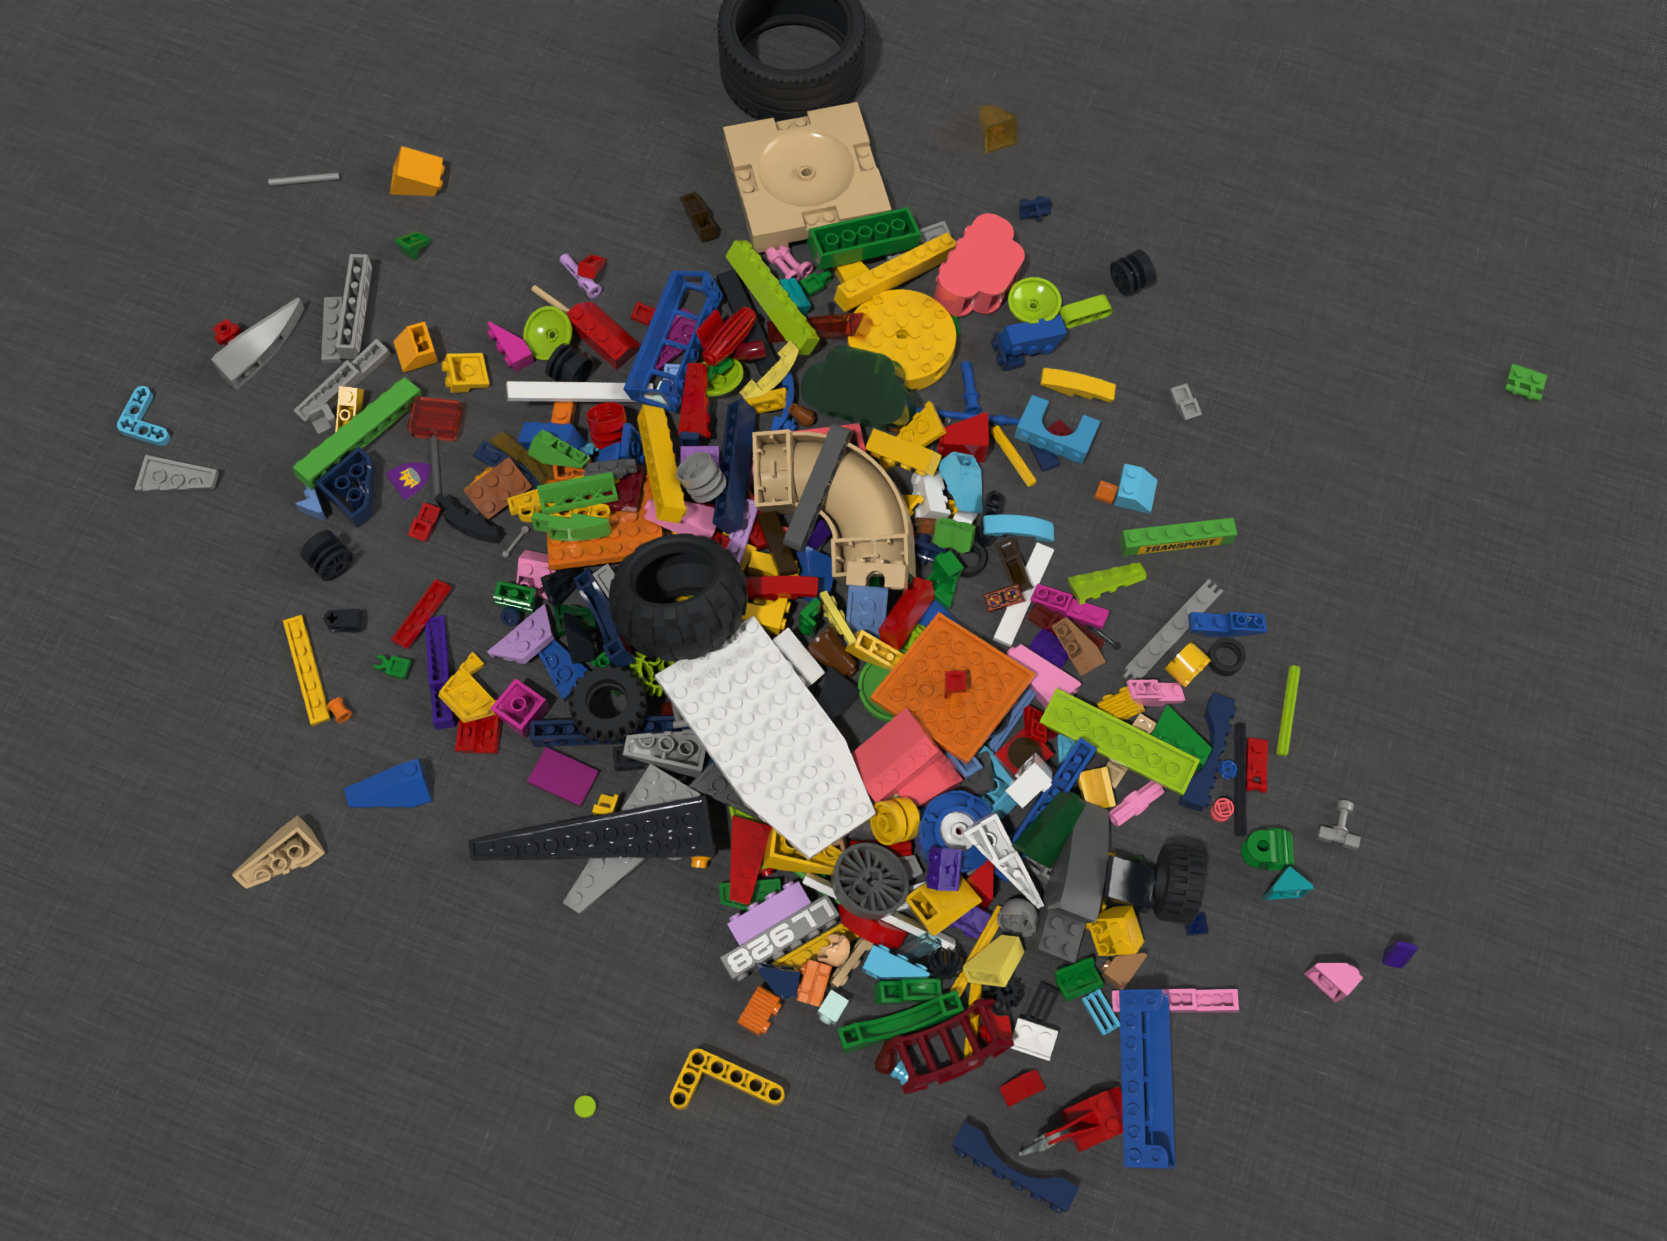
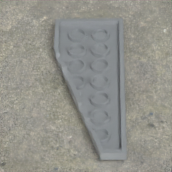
[563,764,702,914]

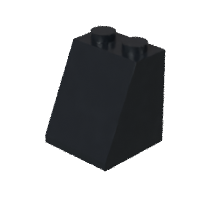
[1100,856,1158,913]

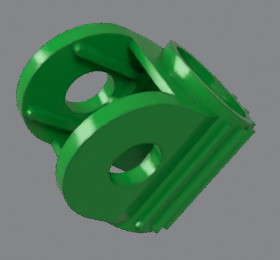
[1241,828,1295,871]

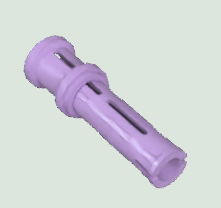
[559,254,602,298]

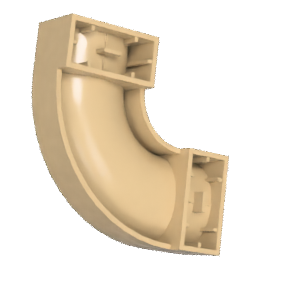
[752,429,916,584]

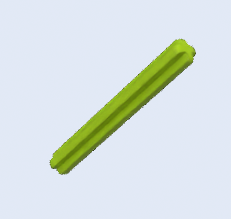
[1276,665,1300,757]

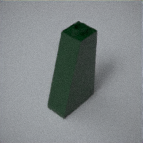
[1012,791,1085,869]

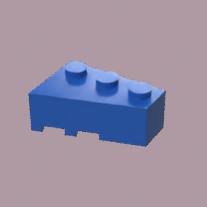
[999,315,1067,355]
[518,421,587,451]

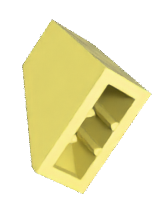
[963,935,1025,987]

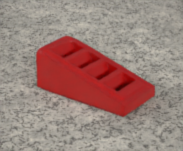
[577,254,607,279]

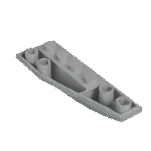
[211,297,305,390]

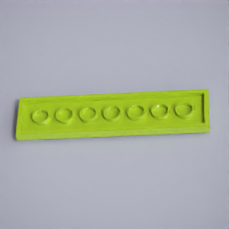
[1039,688,1200,796]

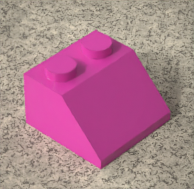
[490,678,550,738]

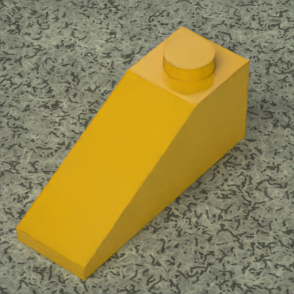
[845,630,904,671]

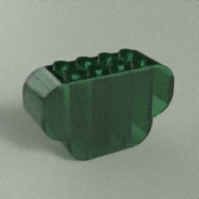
[801,345,917,430]

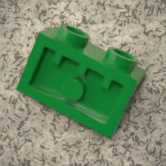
[798,597,821,638]

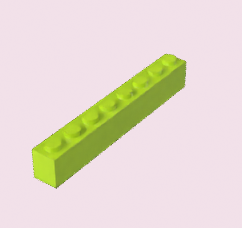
[725,240,820,355]

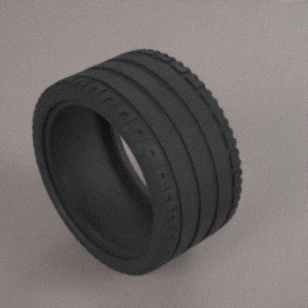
[717,0,866,122]

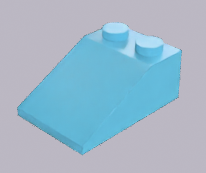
[977,746,1018,819]

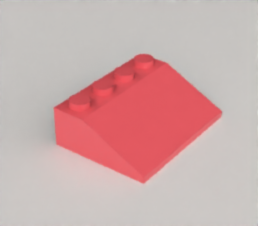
[851,707,943,803]
[897,745,963,809]

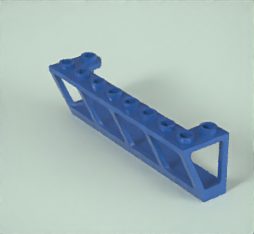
[623,270,723,413]
[1119,989,1176,1169]

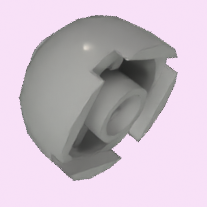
[997,898,1039,937]

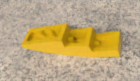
[1040,368,1116,403]

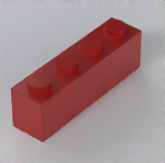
[878,577,935,650]

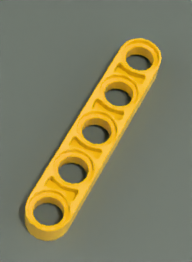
[517,503,611,522]

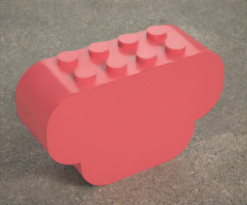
[934,213,1025,317]

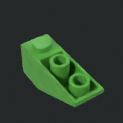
[528,429,591,468]

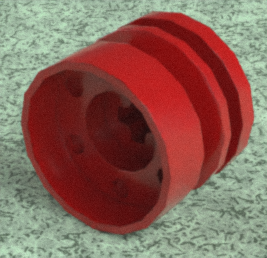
[586,402,627,449]

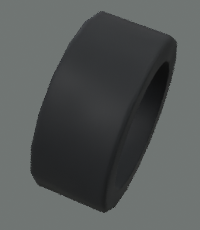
[952,541,986,578]
[1207,638,1246,676]

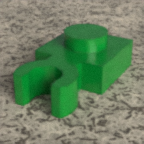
[707,357,733,381]
[373,655,411,680]

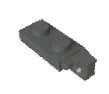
[584,459,637,479]

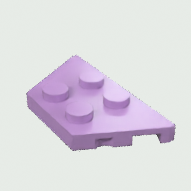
[487,604,554,664]

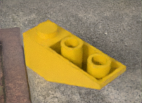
[335,386,364,433]

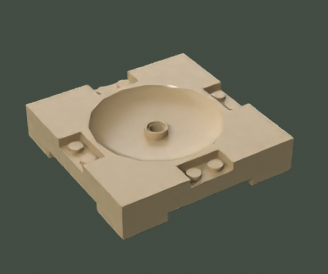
[723,102,891,253]

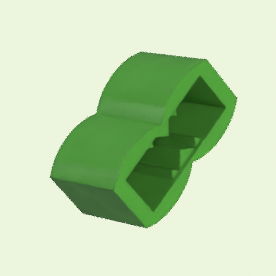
[933,517,976,553]

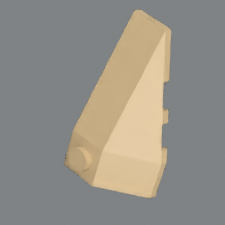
[232,815,325,889]

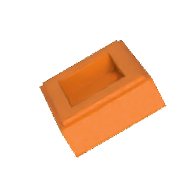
[1094,480,1118,505]

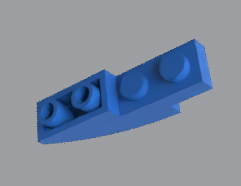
[1188,612,1267,637]

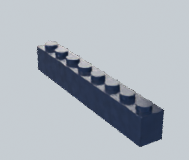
[712,398,756,535]

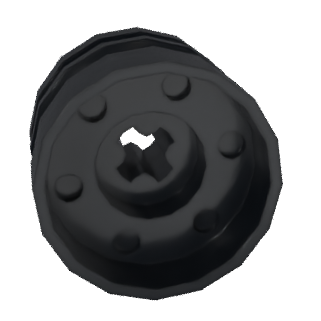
[1110,249,1156,296]
[545,343,594,382]
[300,530,354,581]

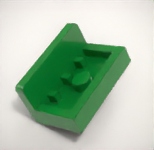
[1055,957,1104,1002]

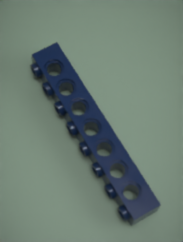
[530,716,691,747]

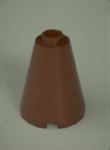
[806,624,857,677]

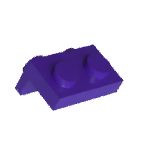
[1028,628,1070,669]
[949,905,992,939]

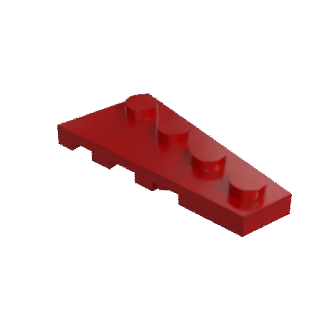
[678,363,711,438]
[729,815,772,906]

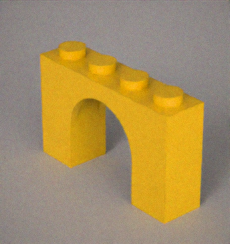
[741,550,800,636]

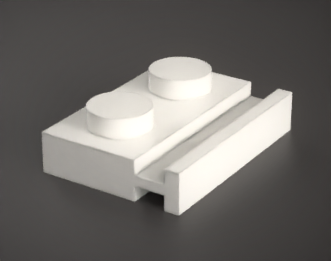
[1011,1017,1058,1061]

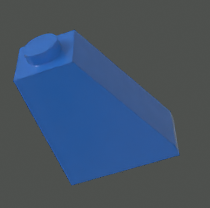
[796,546,834,603]

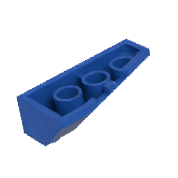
[344,759,432,808]

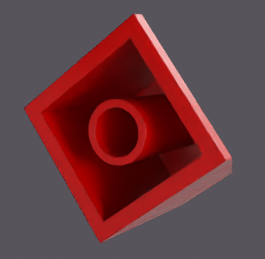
[938,412,989,463]

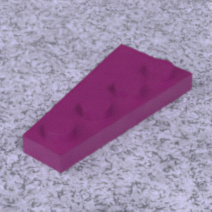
[654,308,697,371]

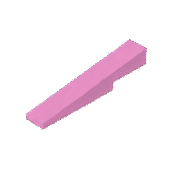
[1112,989,1239,1013]

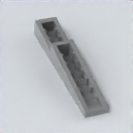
[294,339,393,423]

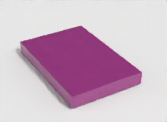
[527,747,599,808]

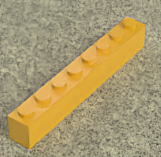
[834,232,956,312]
[637,404,687,523]

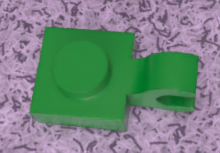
[800,270,832,297]

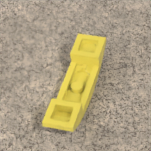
[739,340,799,399]

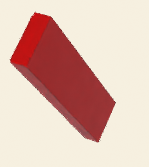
[391,579,452,649]

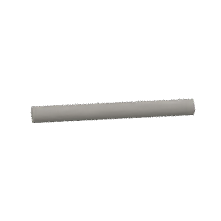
[268,173,340,186]

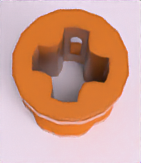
[327,697,352,723]

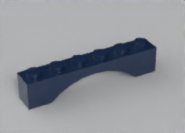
[573,568,636,669]
[1178,693,1237,812]
[951,1121,1079,1214]

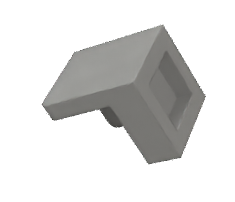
[307,403,336,435]

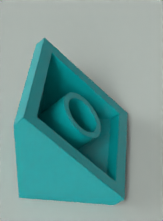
[1263,866,1314,901]

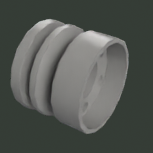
[676,452,727,503]

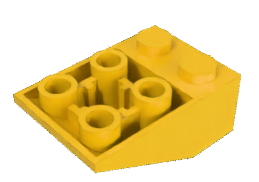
[905,875,982,938]

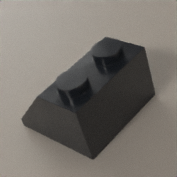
[563,613,598,664]

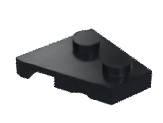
[540,568,578,606]

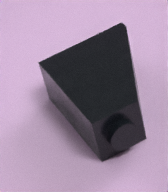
[818,666,860,724]

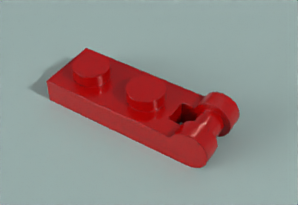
[1246,738,1268,793]

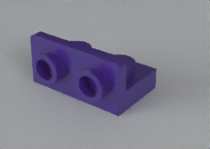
[926,847,962,891]

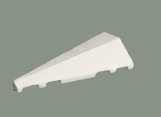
[962,812,1044,909]

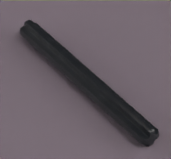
[1234,723,1247,837]

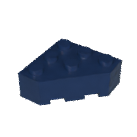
[315,447,376,528]

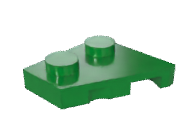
[925,571,958,610]

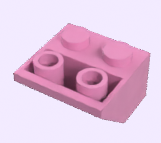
[516,550,561,599]

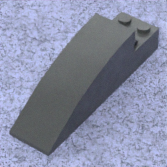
[1028,799,1109,964]

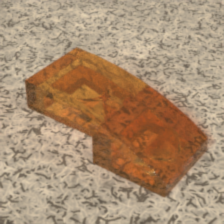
[916,517,936,534]

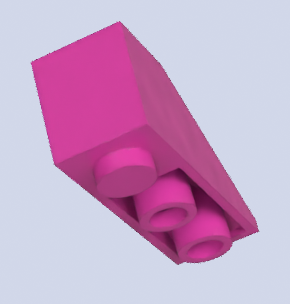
[487,321,534,372]

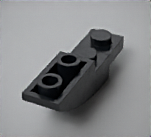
[435,493,501,544]

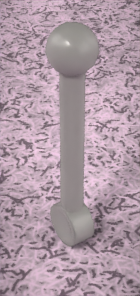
[502,526,529,558]

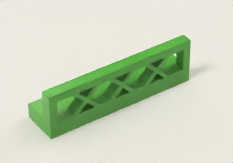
[537,472,618,514]

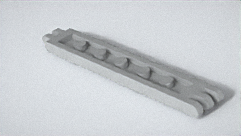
[1123,579,1224,680]

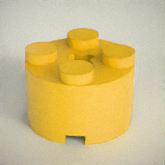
[1165,642,1211,687]

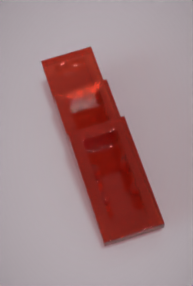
[1026,602,1105,651]

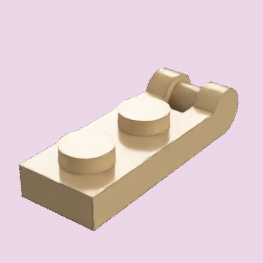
[828,938,873,987]

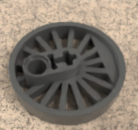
[831,843,909,920]

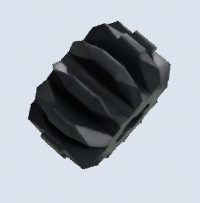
[928,947,963,981]
[988,976,1024,1011]

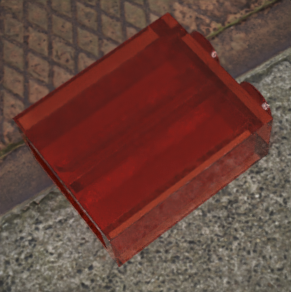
[407,396,463,442]

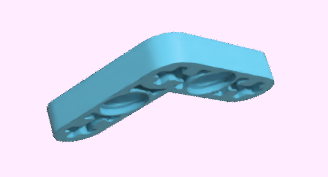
[117,386,170,446]

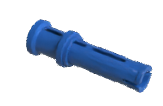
[960,361,981,414]

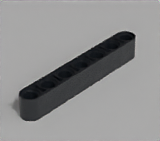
[716,269,777,377]

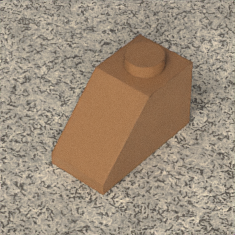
[1101,953,1147,990]

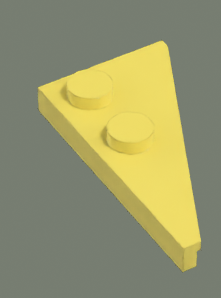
[819,591,857,645]

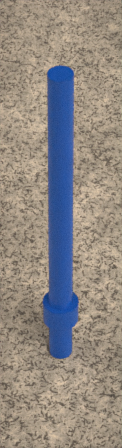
[910,407,1020,426]

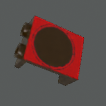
[995,728,1054,775]

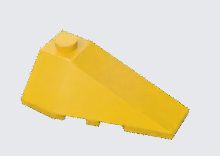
[763,827,850,876]

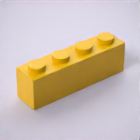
[865,428,942,477]

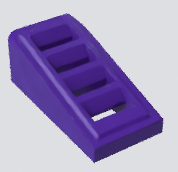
[1382,941,1418,969]

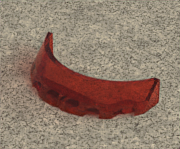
[767,312,865,343]

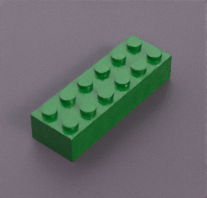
[807,207,921,270]

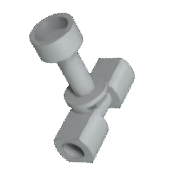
[1316,800,1361,851]

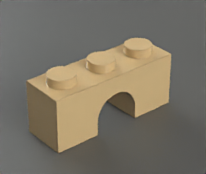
[846,558,909,590]

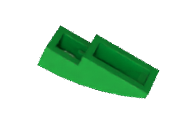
[874,978,942,1005]

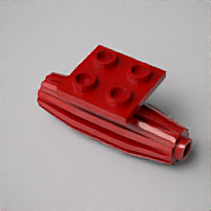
[695,307,757,366]

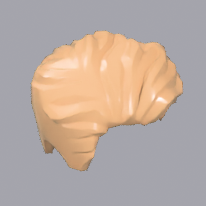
[817,934,850,967]

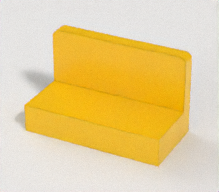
[745,388,787,414]
[1077,767,1116,808]

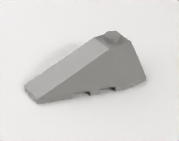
[623,729,706,777]

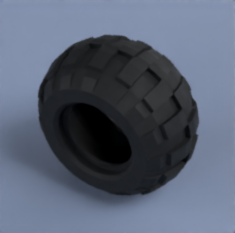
[608,533,748,662]

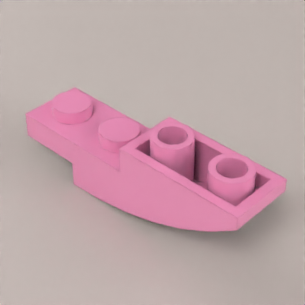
[1126,680,1186,707]

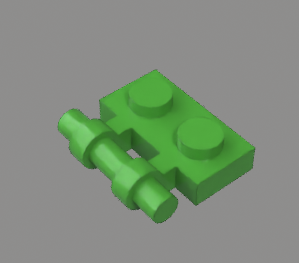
[1504,364,1547,401]

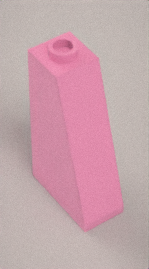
[644,499,716,539]
[1006,644,1081,709]

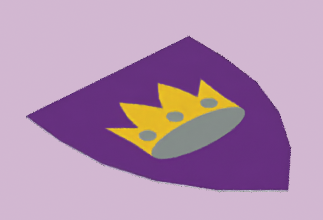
[385,462,432,501]

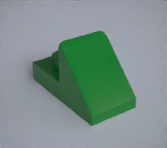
[395,231,431,261]

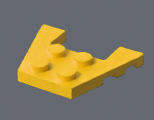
[438,652,497,723]

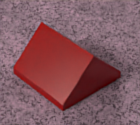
[966,860,994,908]

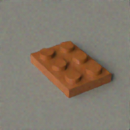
[464,457,532,521]

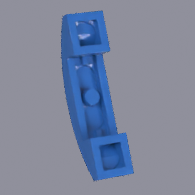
[771,371,794,431]

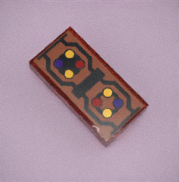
[983,583,1025,613]

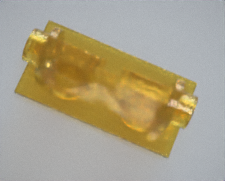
[489,432,528,464]

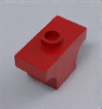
[979,1007,1012,1046]

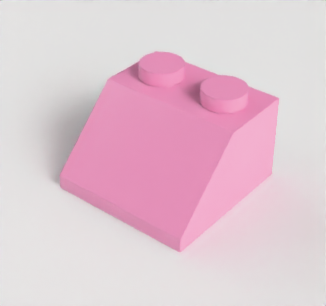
[1304,963,1363,1003]

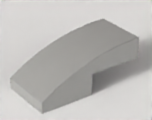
[1169,383,1202,421]

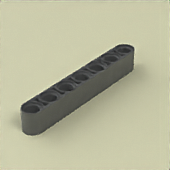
[783,424,852,552]

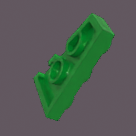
[719,879,781,911]

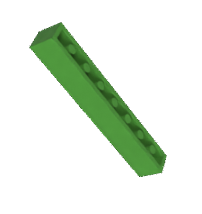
[293,377,422,490]

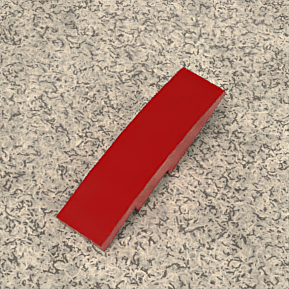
[746,576,818,601]

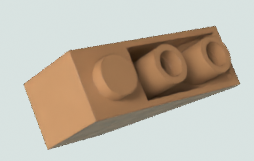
[1051,617,1106,676]

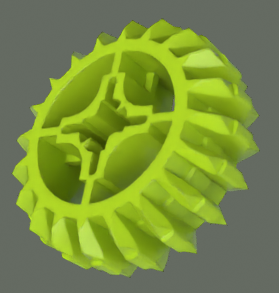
[629,651,679,697]

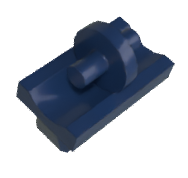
[1019,196,1051,221]
[914,533,946,566]

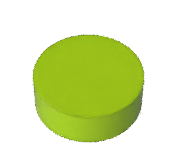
[574,1096,596,1118]

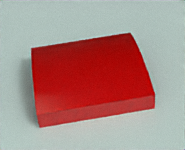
[455,715,502,754]

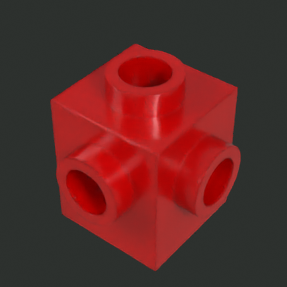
[212,319,242,347]

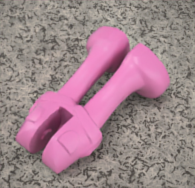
[765,246,814,283]

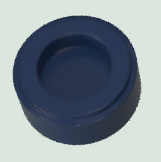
[500,606,521,626]

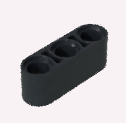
[978,491,1003,547]

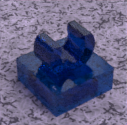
[1185,912,1209,937]

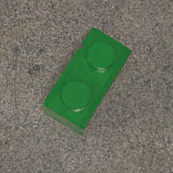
[493,581,539,614]

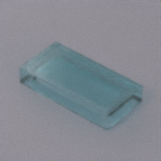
[897,932,942,963]

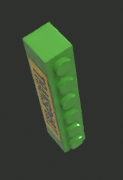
[1119,518,1238,557]

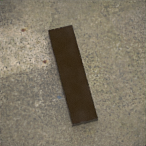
[757,511,798,576]

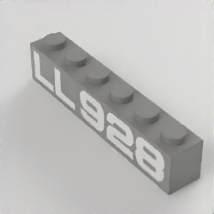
[336,254,373,359]
[720,894,839,982]

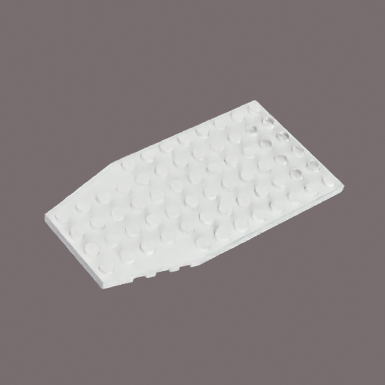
[655,616,876,860]

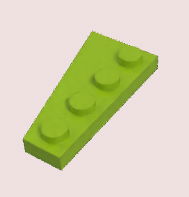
[1068,562,1146,605]

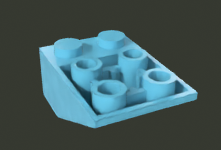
[938,452,983,514]
[861,944,930,981]

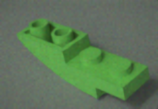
[531,512,612,541]

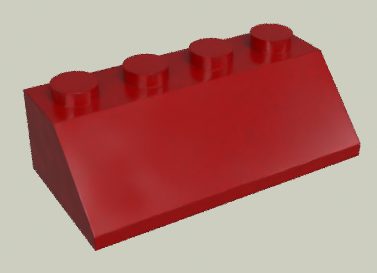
[566,301,641,370]

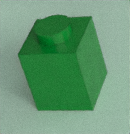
[932,550,964,585]

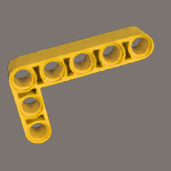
[670,1049,785,1110]

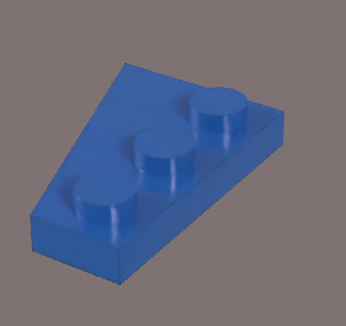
[538,640,587,702]

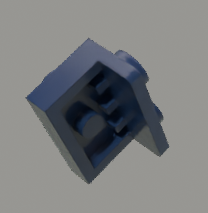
[991,332,1024,371]

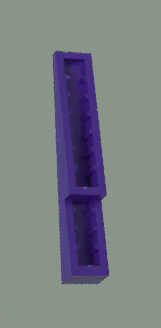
[425,615,456,730]

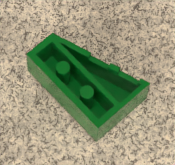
[1151,704,1212,772]

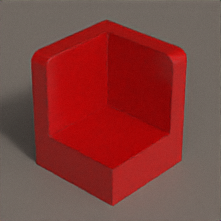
[944,671,966,699]

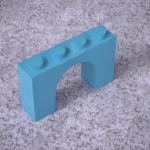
[1014,395,1100,464]

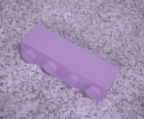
[727,881,811,945]

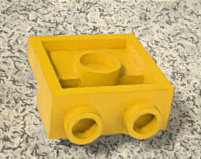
[442,353,489,393]

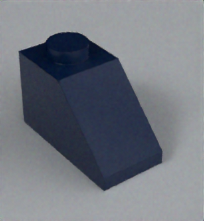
[755,963,800,999]

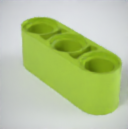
[1059,294,1113,328]

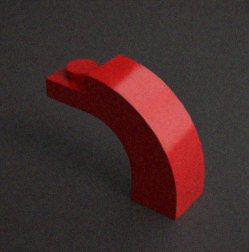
[837,904,907,949]

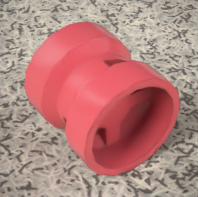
[1210,798,1234,822]

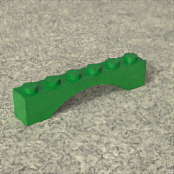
[837,990,964,1054]

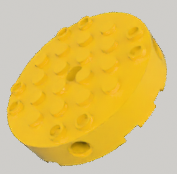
[847,289,956,390]

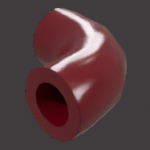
[728,340,766,361]

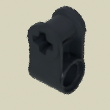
[323,609,363,633]

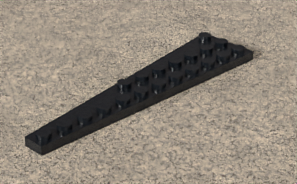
[468,796,715,861]

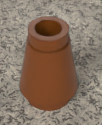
[788,403,815,426]

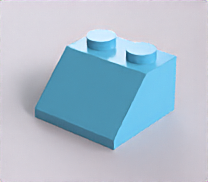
[1114,463,1157,514]

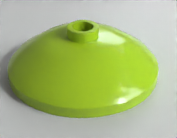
[1008,277,1062,324]
[523,306,572,361]
[702,357,744,397]

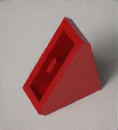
[999,1070,1046,1107]

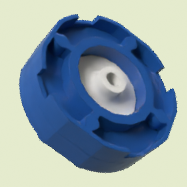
[915,790,992,875]

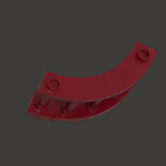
[885,998,1015,1095]

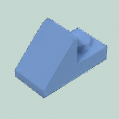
[295,485,327,521]

